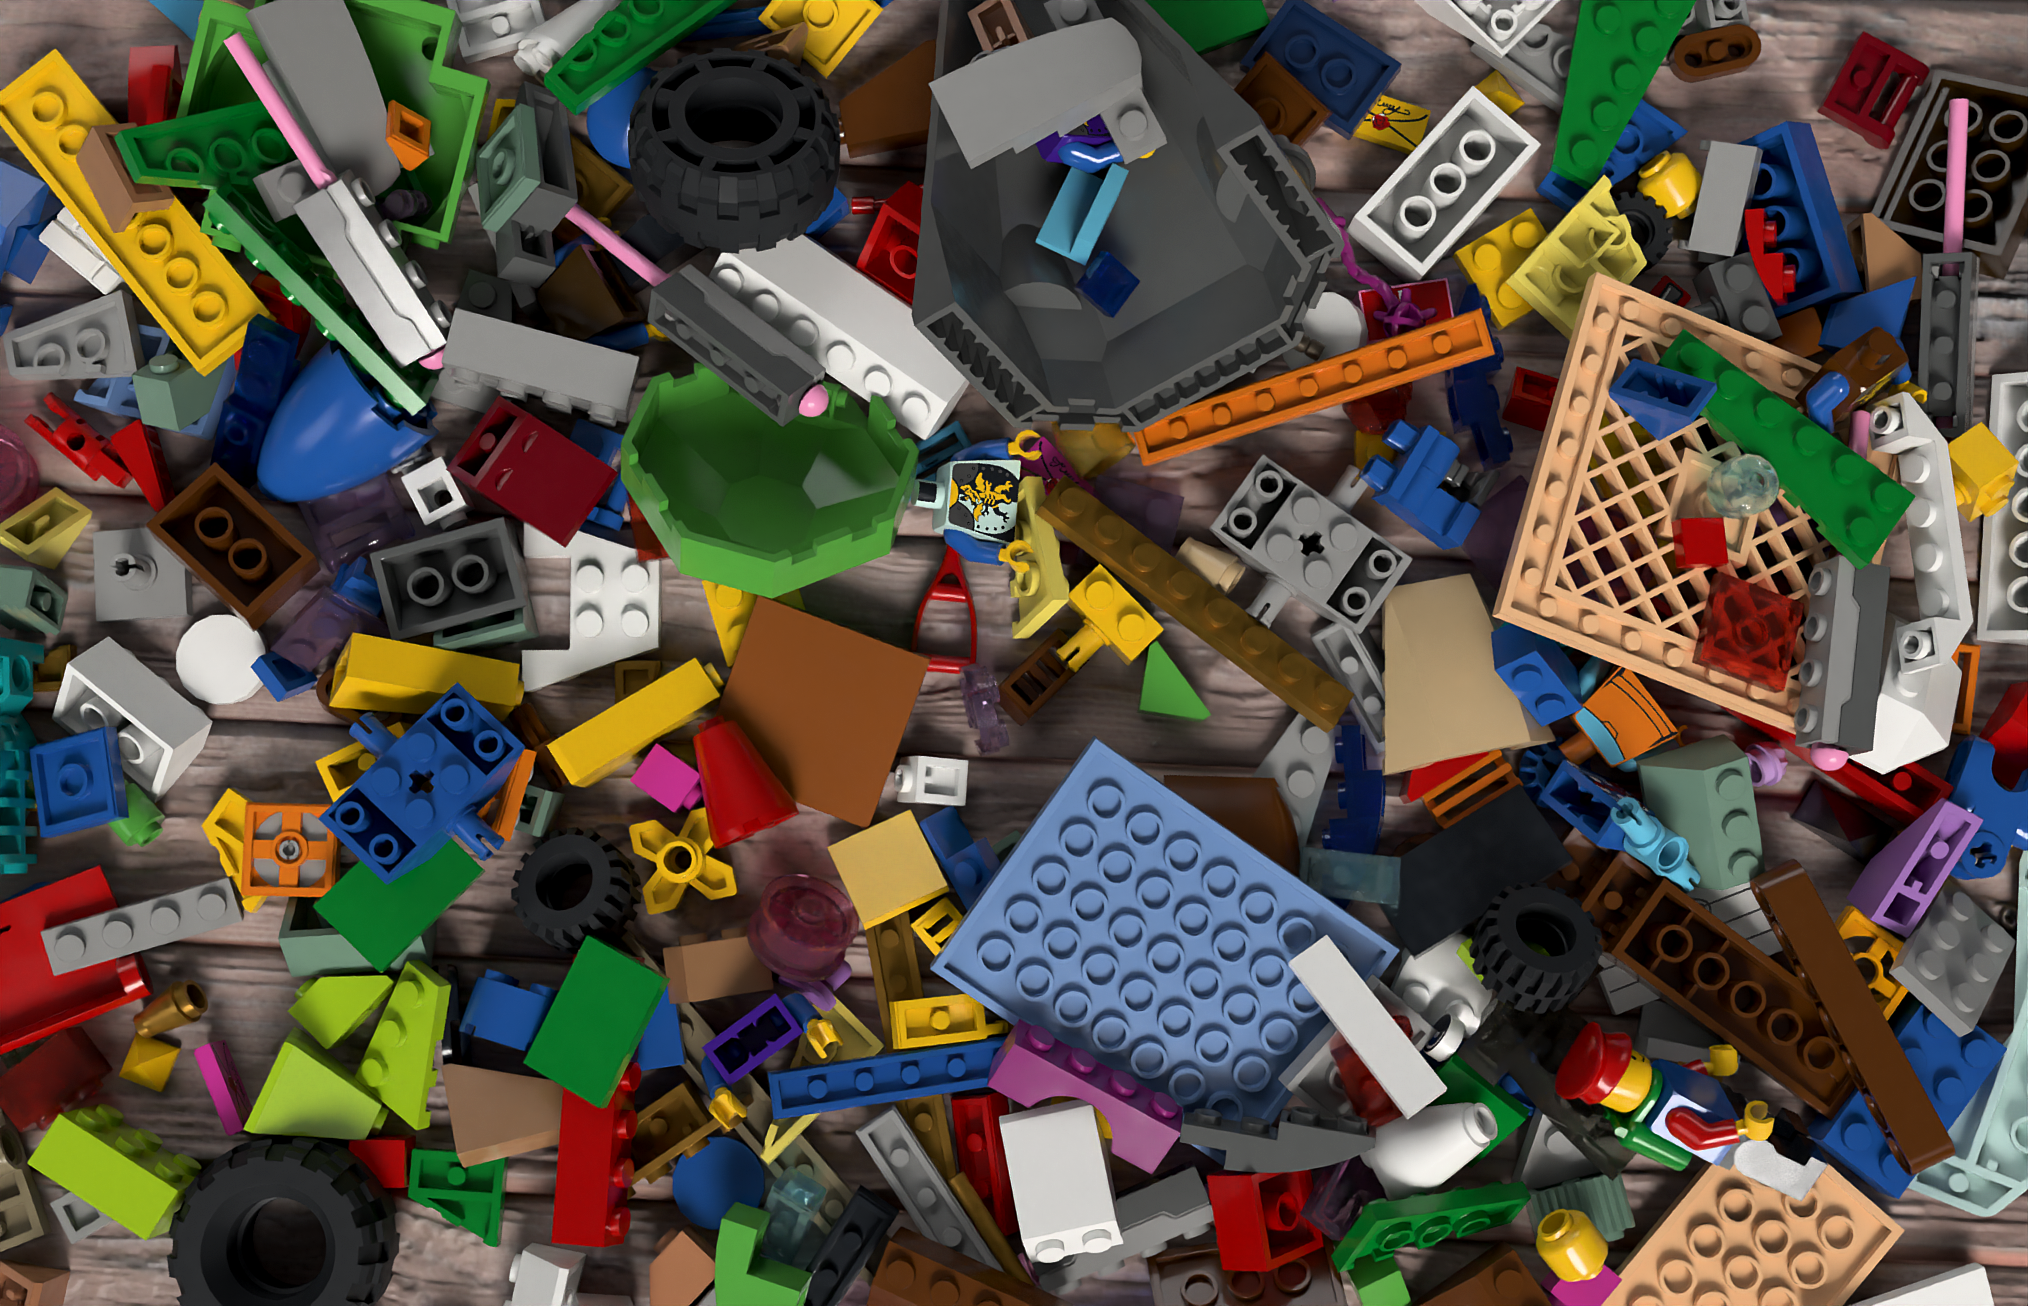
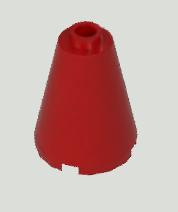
[693,715,799,849]

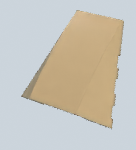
[1382,573,1556,776]

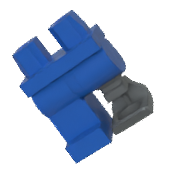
[1359,419,1501,550]

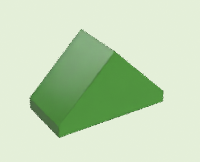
[1137,640,1211,723]
[1332,1227,1413,1306]

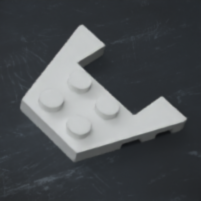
[522,523,662,692]

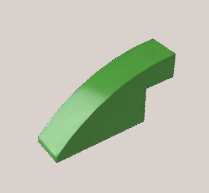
[714,1202,813,1306]

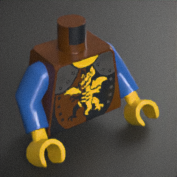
[1795,326,1927,434]

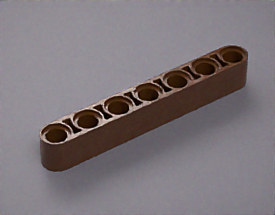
[1749,859,1955,1177]

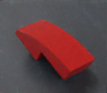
[1745,208,1796,306]

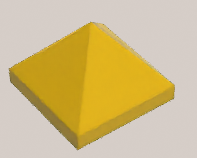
[1462,70,1524,116]
[119,1032,181,1092]

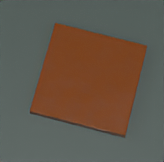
[715,595,932,829]

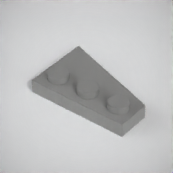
[1470,23,1573,115]
[1252,713,1343,856]

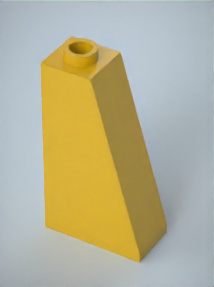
[329,632,524,721]
[547,657,726,788]

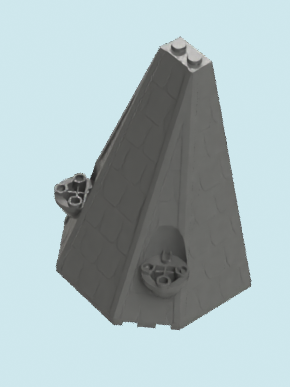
[911,0,1345,432]

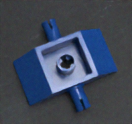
[318,682,525,885]

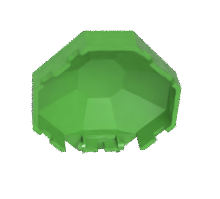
[621,362,919,598]

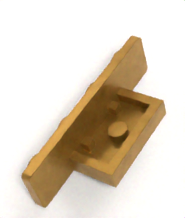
[627,1079,754,1200]

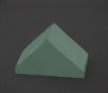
[514,784,566,838]

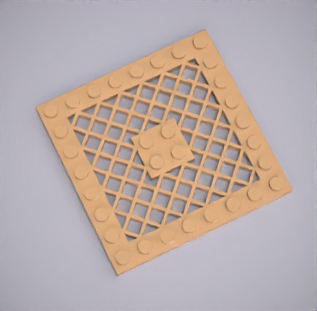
[1492,272,1901,735]

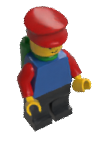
[1555,1021,1828,1202]

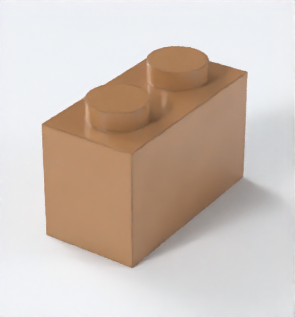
[663,927,774,1004]

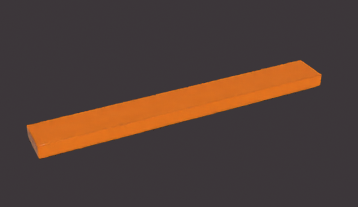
[1133,308,1495,467]

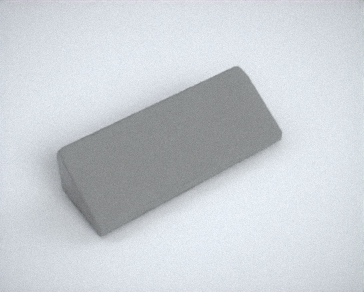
[1310,622,1385,755]

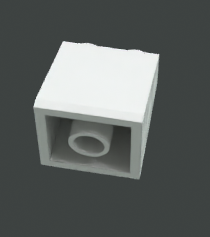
[999,1099,1124,1263]

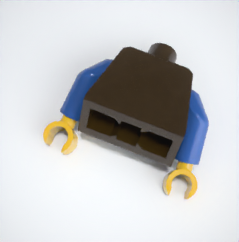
[534,217,671,352]

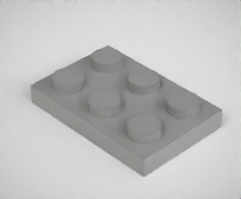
[1889,878,2017,1037]
[1278,974,1438,1120]

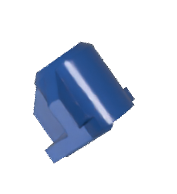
[317,556,384,629]

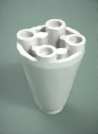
[513,0,623,108]
[1360,1102,1498,1201]

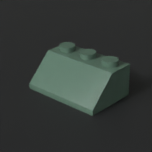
[1636,734,1766,890]
[278,868,437,977]

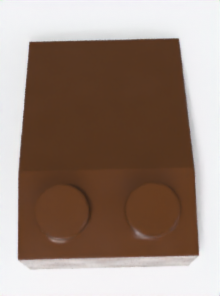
[1411,1240,1552,1306]

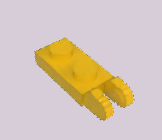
[889,994,1014,1049]

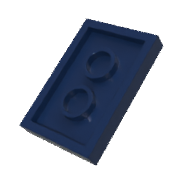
[1240,0,1402,140]

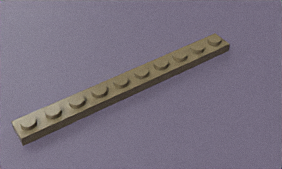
[611,925,892,1288]

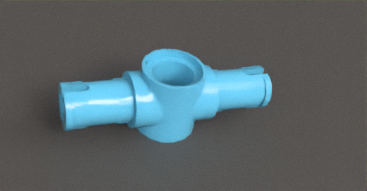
[1610,797,1701,893]

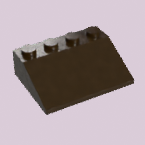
[1871,69,2028,280]

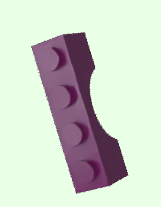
[987,1019,1183,1174]

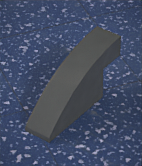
[496,81,578,288]

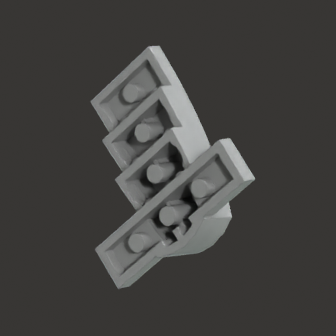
[245,0,435,223]
[928,0,1167,169]

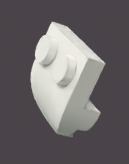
[1390,931,1493,1040]

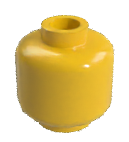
[1637,151,1703,219]
[1536,1209,1608,1282]

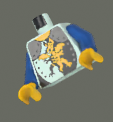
[911,430,1042,573]

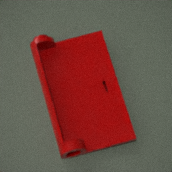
[0,864,154,1055]

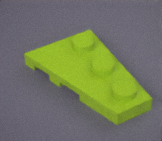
[354,959,451,1130]

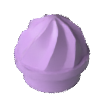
[1745,742,1789,787]

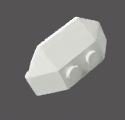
[1848,610,1962,774]

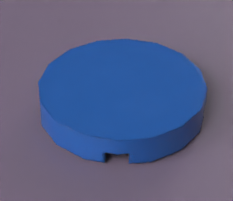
[672,1135,765,1230]

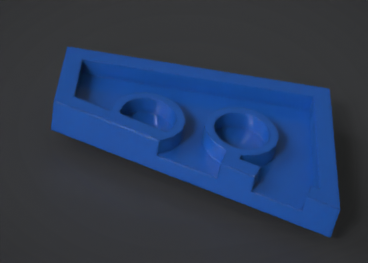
[1536,99,1688,213]

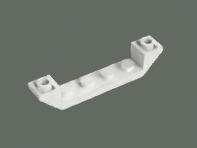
[1866,391,1973,675]

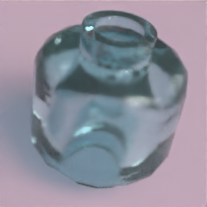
[1706,454,1779,520]

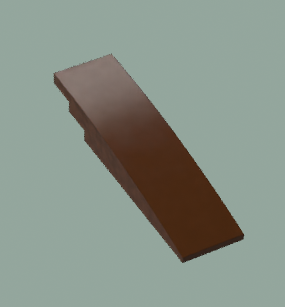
[1542,824,1856,1121]

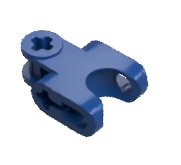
[1944,735,2028,880]

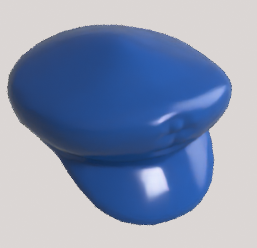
[586,67,659,169]

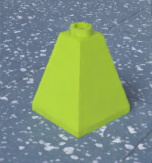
[243,1027,389,1140]

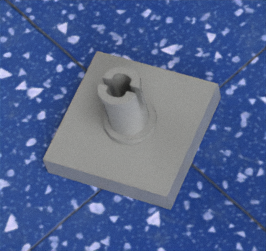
[93,528,193,623]

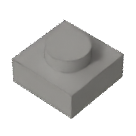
[50,1192,115,1244]

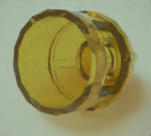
[1051,421,1136,481]

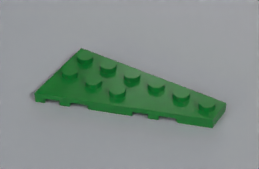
[1550,0,1696,191]
[114,100,428,207]

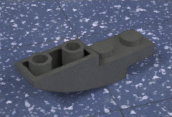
[1179,1106,1376,1173]

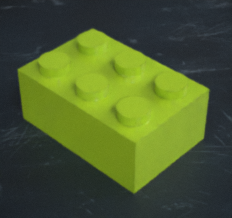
[27,1104,202,1240]

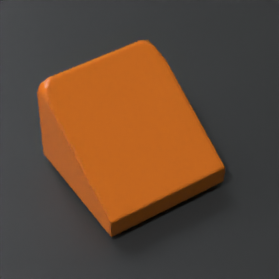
[385,100,431,171]
[1771,307,1825,359]

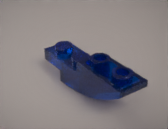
[1445,283,1513,472]
[210,313,301,489]
[1322,725,1386,911]

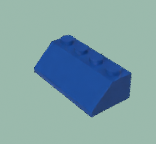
[1706,121,1864,320]

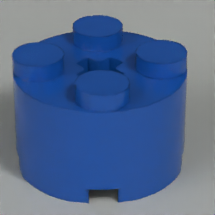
[458,969,559,1052]

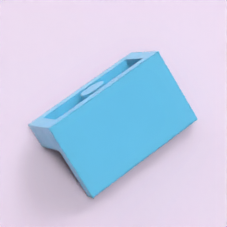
[1035,163,1129,265]

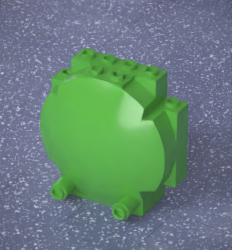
[176,0,491,280]

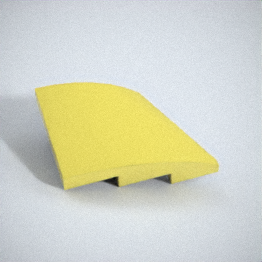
[1506,175,1647,341]

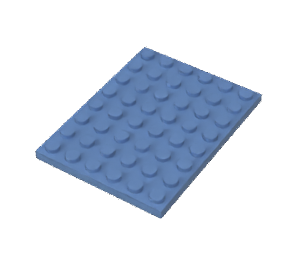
[930,736,1400,1166]

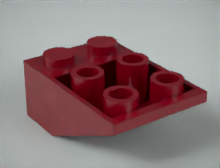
[446,395,618,548]

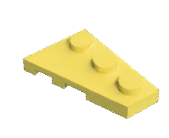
[1010,476,1069,639]

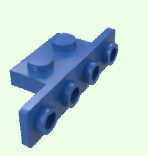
[920,806,1001,911]

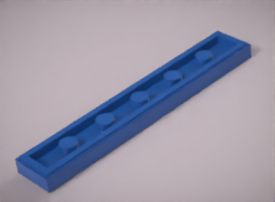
[767,1035,1008,1120]

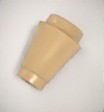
[1175,537,1245,597]

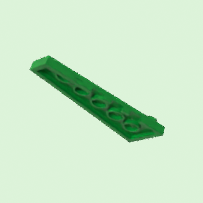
[544,0,738,116]
[202,182,439,416]
[1656,329,1916,570]

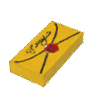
[1353,95,1431,155]

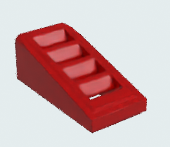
[110,419,176,513]

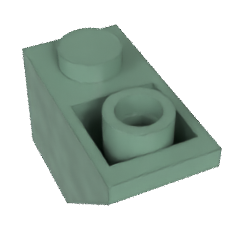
[131,347,228,431]

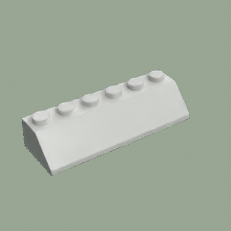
[709,233,970,440]
[1977,372,2028,645]

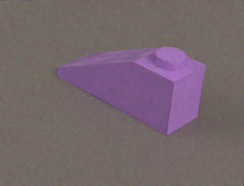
[1846,798,1984,938]

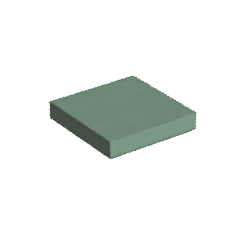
[476,103,541,232]

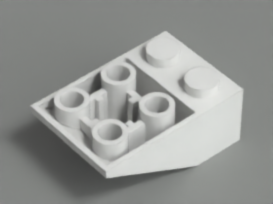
[1414,0,1560,58]

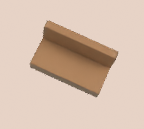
[76,123,175,233]

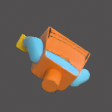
[1558,656,1696,772]

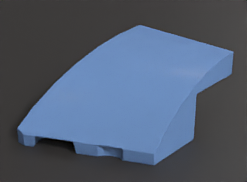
[73,324,236,441]

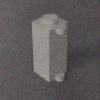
[1677,140,1763,264]

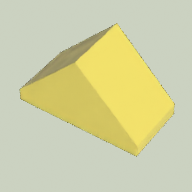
[0,487,92,570]

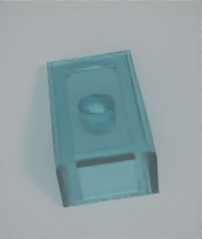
[1299,847,1401,904]
[761,1167,827,1266]

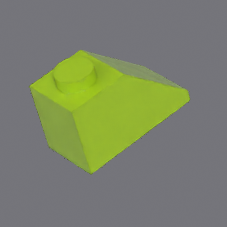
[288,973,400,1050]

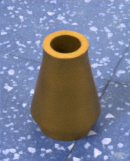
[133,980,208,1039]

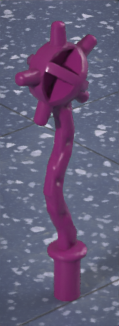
[1316,197,1437,338]

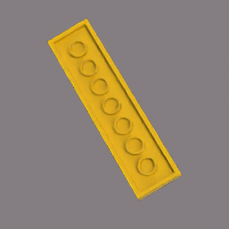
[0,48,277,377]

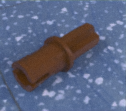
[509,702,569,791]

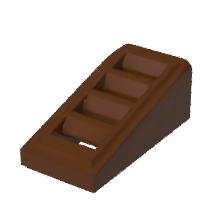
[991,628,1090,726]

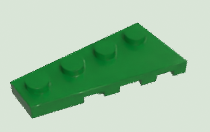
[1331,1181,1531,1273]

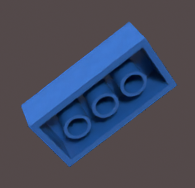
[1807,991,2007,1199]

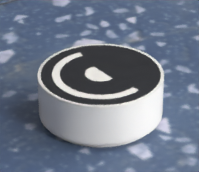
[1423,1013,1465,1062]

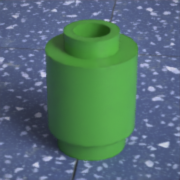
[107,778,165,847]

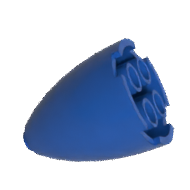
[257,339,439,503]

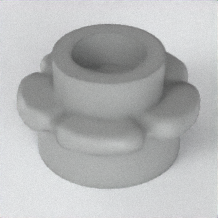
[391,446,433,476]

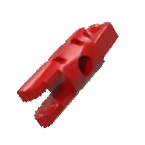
[24,392,134,489]

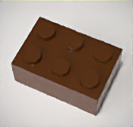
[145,462,321,632]

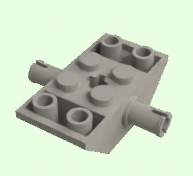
[1210,454,1413,634]

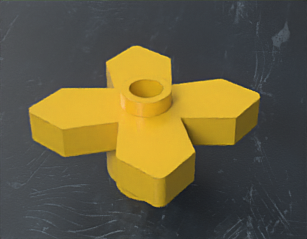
[629,808,739,915]

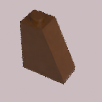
[838,39,936,159]

